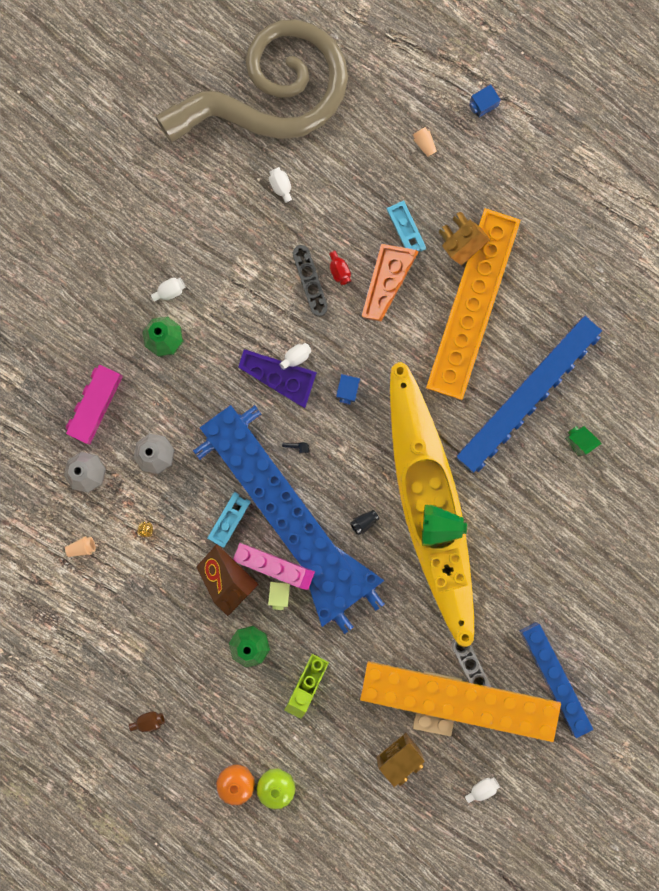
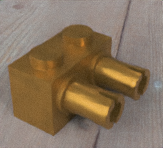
[439,212,490,266]

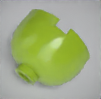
[257,768,295,810]

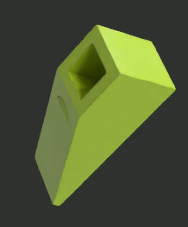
[284,654,329,719]

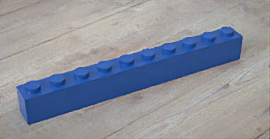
[455,316,602,473]

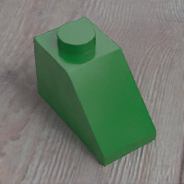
[565,426,602,457]

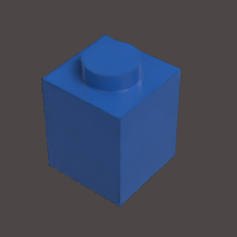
[469,84,501,118]
[336,374,360,405]

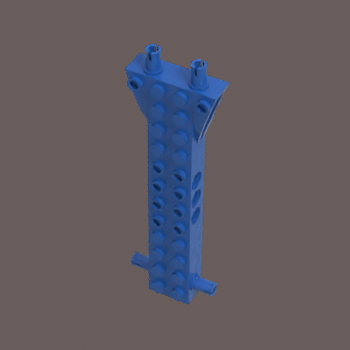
[193,405,385,634]

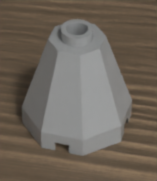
[133,433,175,474]
[64,452,106,493]

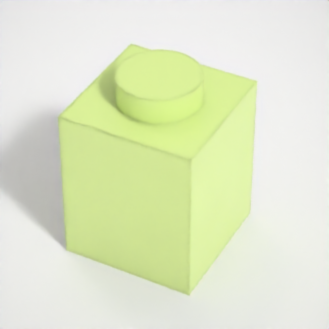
[268,581,290,610]

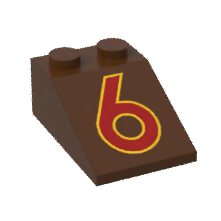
[196,544,259,616]

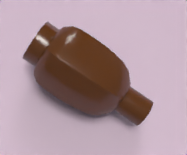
[129,711,165,733]

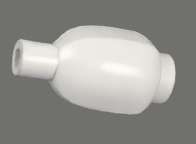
[269,167,292,203]
[151,277,186,302]
[279,343,311,370]
[465,777,500,803]

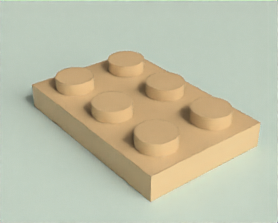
[413,671,462,736]

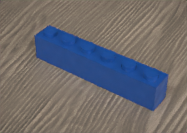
[519,622,594,738]

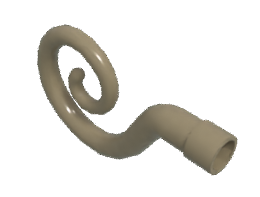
[155,20,349,143]

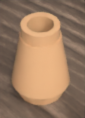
[413,127,437,157]
[65,536,96,557]

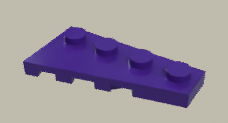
[238,349,317,409]

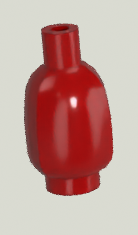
[329,251,351,286]

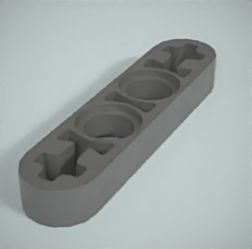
[293,245,328,317]

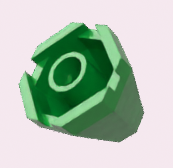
[143,316,183,357]
[422,505,467,546]
[229,626,270,667]

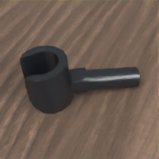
[282,442,310,454]

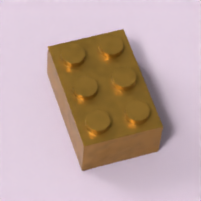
[376,733,425,787]

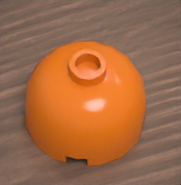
[216,765,255,805]

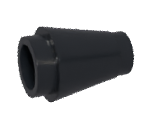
[350,510,380,535]

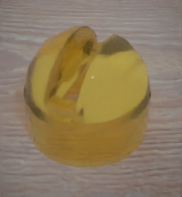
[137,521,153,537]

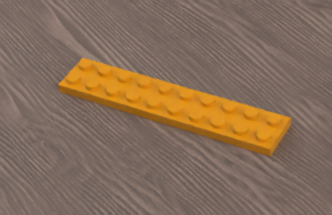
[426,208,521,400]
[360,661,561,742]

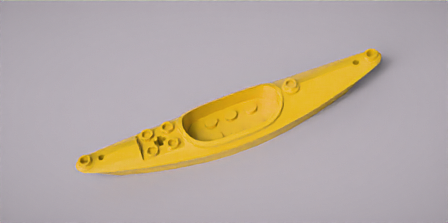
[390,362,474,647]

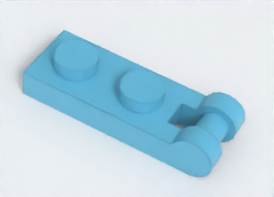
[387,201,426,251]
[207,492,251,548]

